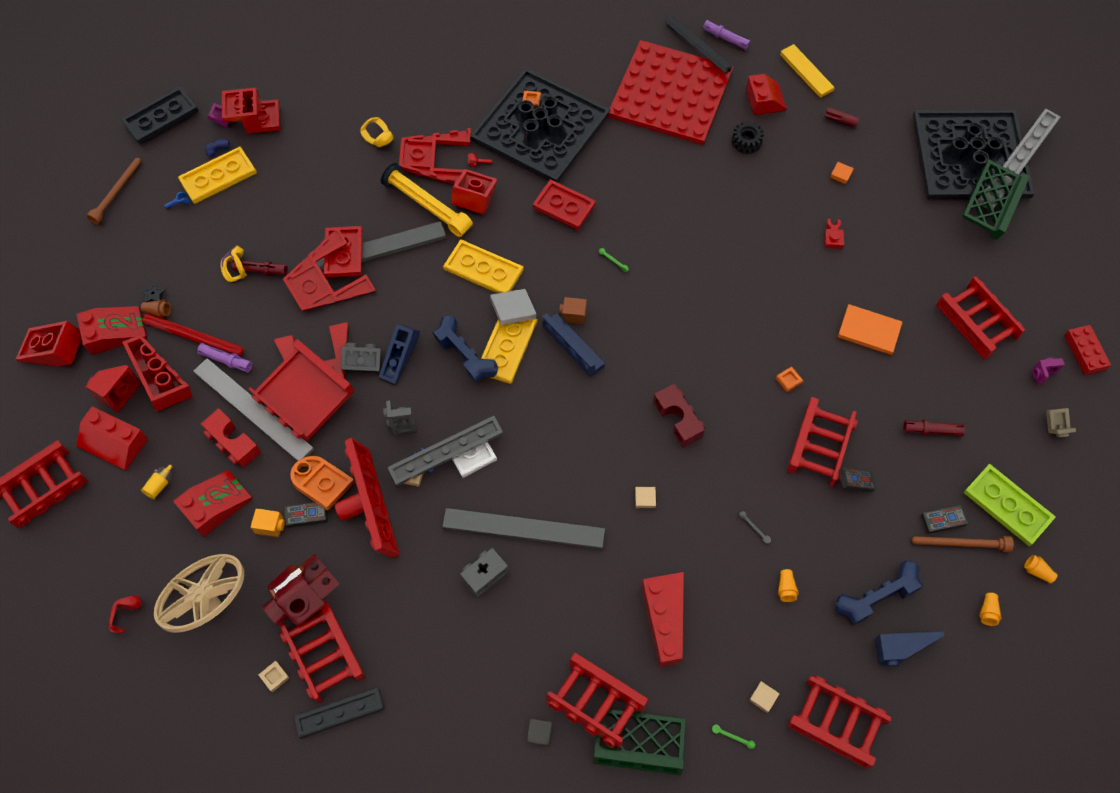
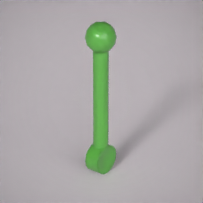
[599,248,629,272]
[712,725,756,749]

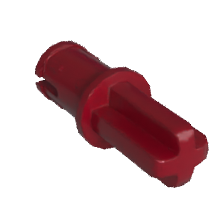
[825,108,860,128]

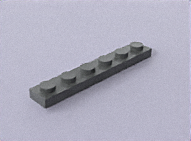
[387,416,503,486]

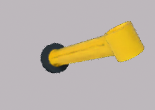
[381,162,473,237]

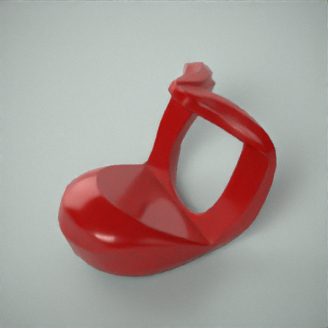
[109,595,142,633]

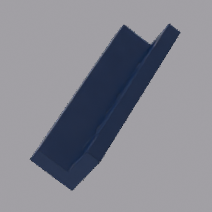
[542,313,605,377]

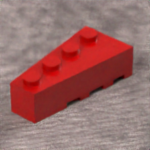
[122,335,193,412]
[641,572,684,667]

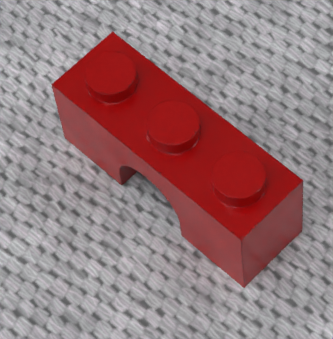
[201,408,261,468]

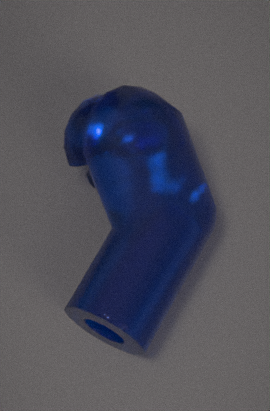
[205,139,230,155]

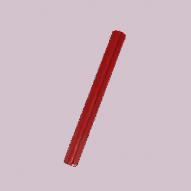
[142,313,244,357]

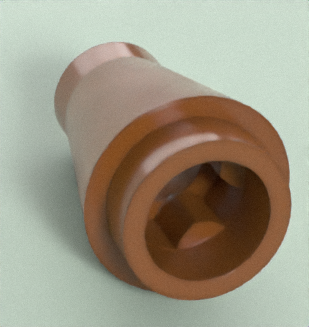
[141,300,171,318]

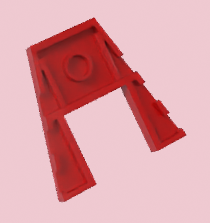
[399,128,471,185]
[283,228,376,312]
[274,322,349,379]

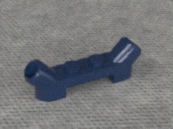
[432,315,498,383]
[835,561,923,625]

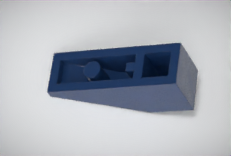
[379,324,421,384]
[875,632,944,667]

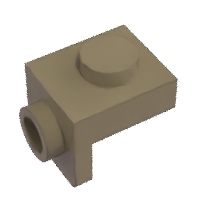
[1046,408,1076,437]

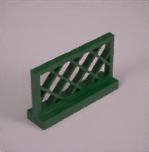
[961,160,1030,240]
[593,709,686,776]

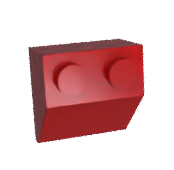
[746,74,787,115]
[451,169,498,214]
[85,365,142,413]

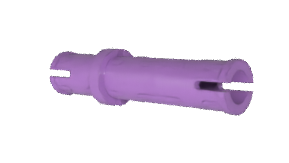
[703,20,751,50]
[197,343,253,373]

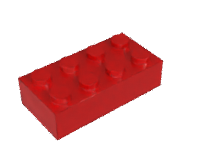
[1064,325,1111,376]

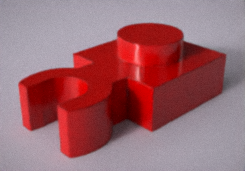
[824,219,844,249]

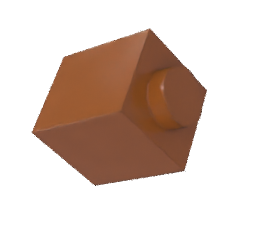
[559,297,587,324]

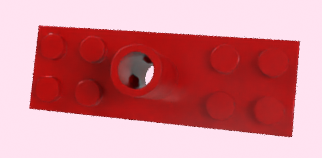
[335,438,400,558]

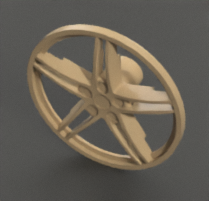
[154,554,244,633]

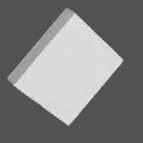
[452,442,497,478]

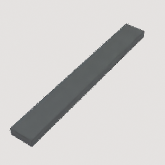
[302,221,446,273]
[442,508,605,550]

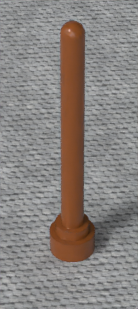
[86,158,141,225]
[911,536,1014,553]

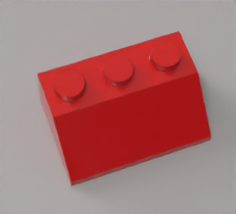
[76,406,148,471]

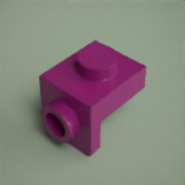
[207,103,233,128]
[1033,357,1065,385]

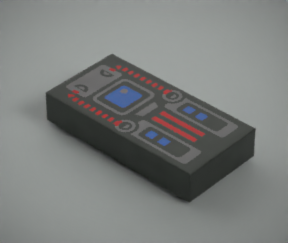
[839,467,876,492]
[285,502,327,527]
[921,505,968,534]

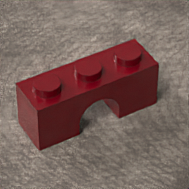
[653,384,705,448]

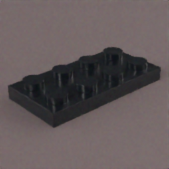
[121,86,199,144]

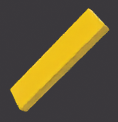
[780,44,834,98]

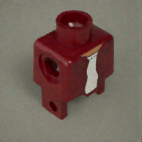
[262,554,340,626]

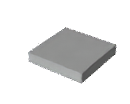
[490,289,537,325]

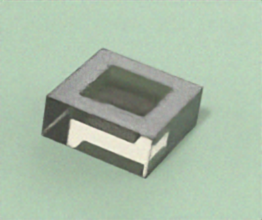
[527,719,552,746]

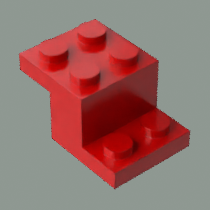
[222,88,280,134]

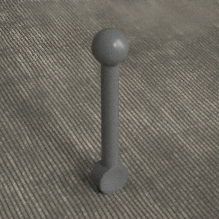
[739,511,771,544]

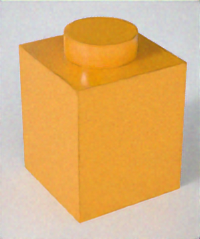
[250,508,285,537]

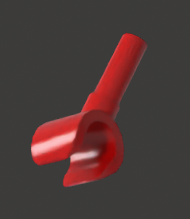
[467,153,492,167]

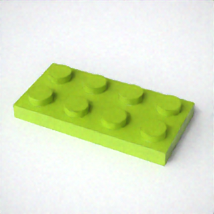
[963,464,1056,547]

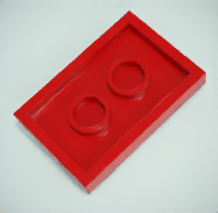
[533,179,596,230]
[324,226,363,278]

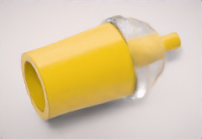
[141,465,173,499]

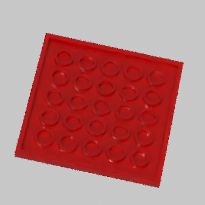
[608,40,734,145]

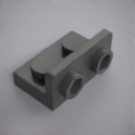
[341,343,380,371]
[383,400,416,435]

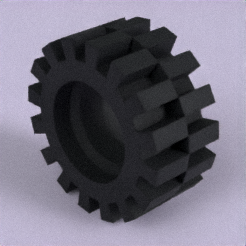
[732,121,764,154]

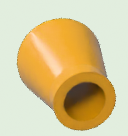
[1024,555,1058,584]
[778,569,799,602]
[979,593,1002,626]

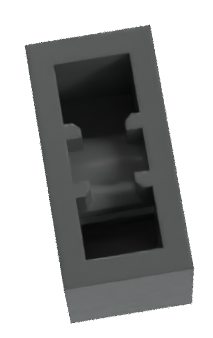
[460,548,509,598]

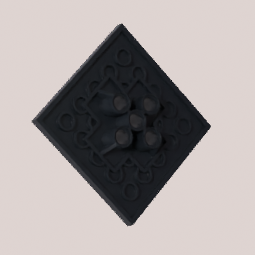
[470,68,610,183]
[913,110,1035,199]

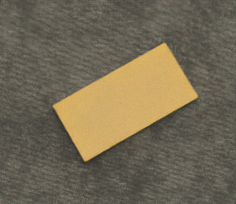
[178,147,257,204]
[443,239,524,293]
[481,319,537,384]

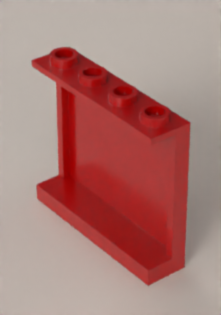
[249,339,355,441]

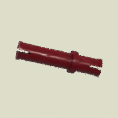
[231,259,288,276]
[903,420,965,436]

